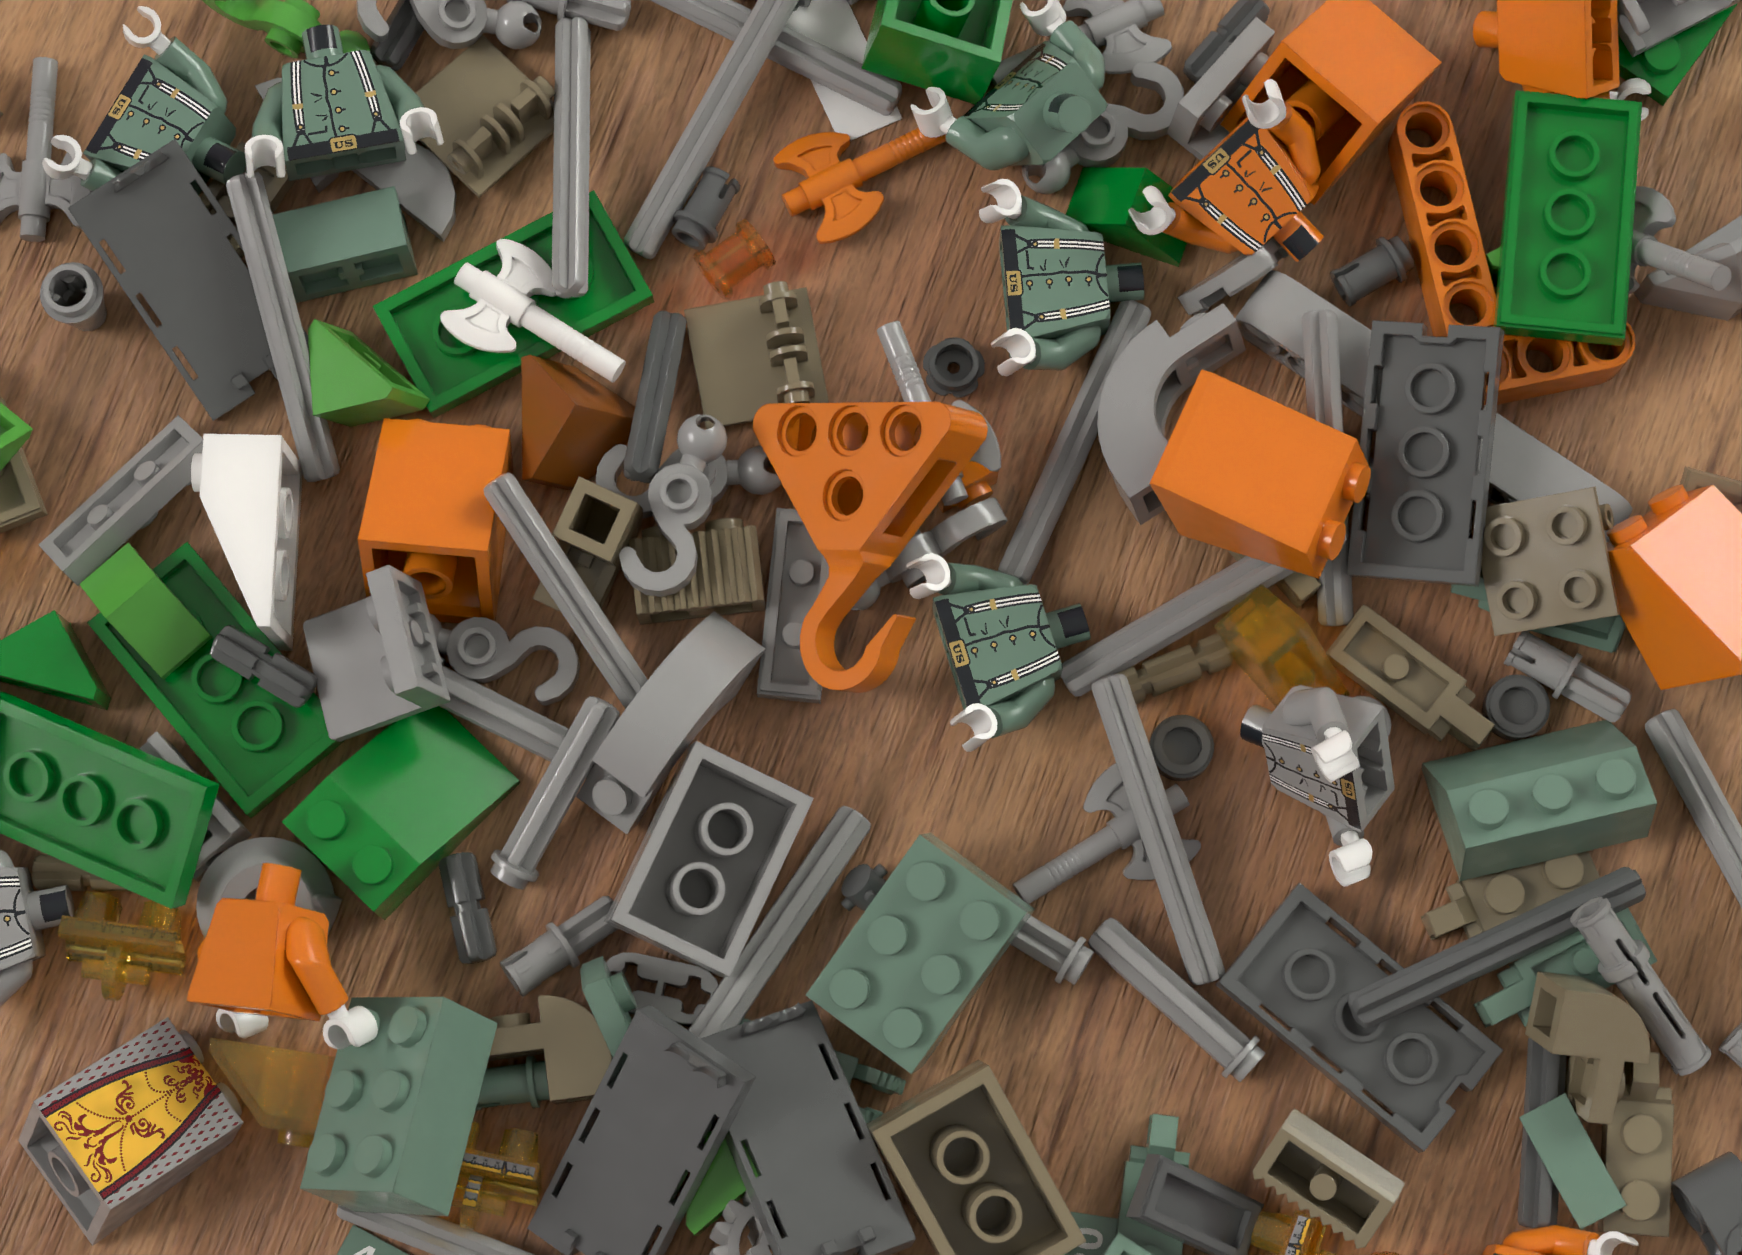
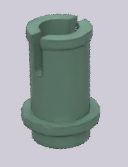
[475,1055,550,1111]

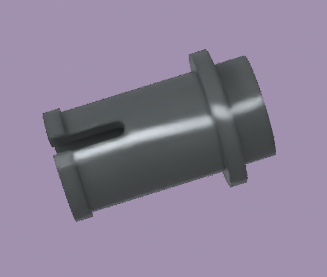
[672,166,740,250]
[1330,236,1415,307]

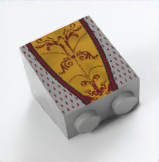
[18,1017,244,1246]

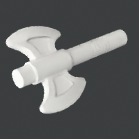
[440,239,626,383]

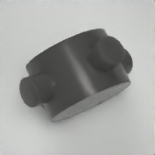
[841,864,888,911]

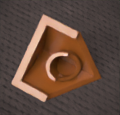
[521,355,635,490]

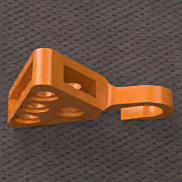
[753,401,988,693]

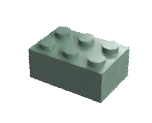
[806,833,1035,1074]
[300,997,498,1216]

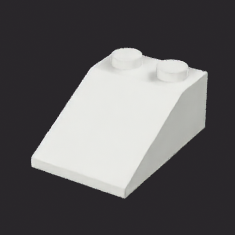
[191,433,303,651]

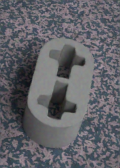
[606,952,719,1026]

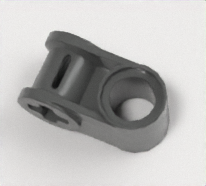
[1671,1151,1742,1255]

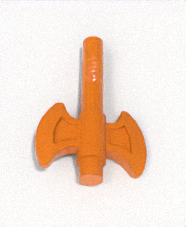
[773,128,946,244]

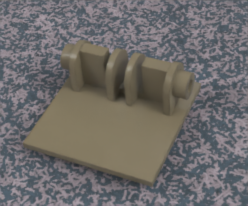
[416,35,555,198]
[684,281,829,429]
[1473,486,1620,636]

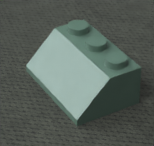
[1421,720,1657,881]

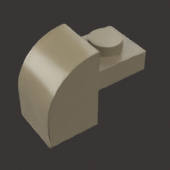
[532,477,643,612]
[1525,971,1650,1125]
[488,995,613,1105]

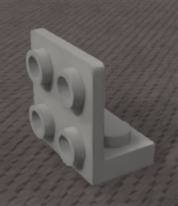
[1167,17,1275,160]
[303,565,451,742]

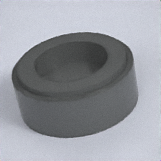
[1482,675,1550,741]
[1149,715,1214,781]

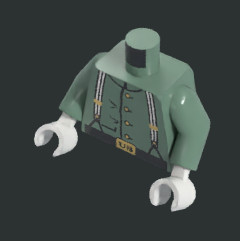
[910,0,1108,170]
[42,6,246,196]
[244,25,444,181]
[979,179,1144,376]
[906,553,1090,752]

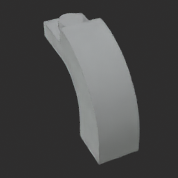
[1097,303,1246,525]
[576,611,765,834]

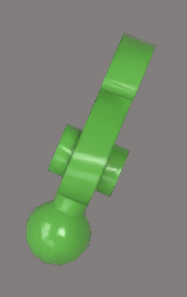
[202,0,370,58]

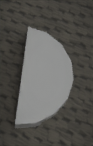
[352,141,457,242]
[1177,237,1289,316]

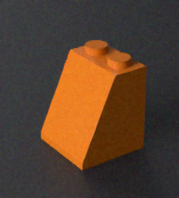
[1220,0,1442,205]
[1149,369,1371,579]
[358,418,513,623]
[1606,485,1742,690]

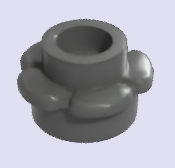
[923,337,985,398]

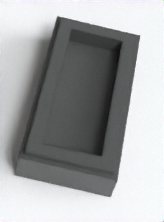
[1126,1154,1264,1255]

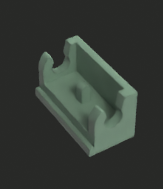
[273,186,418,303]

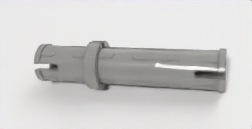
[1570,897,1711,1076]

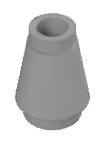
[40,262,107,331]

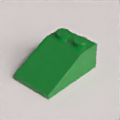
[861,0,1013,105]
[282,706,521,920]

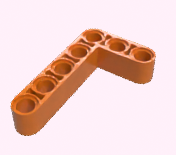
[1388,101,1636,405]

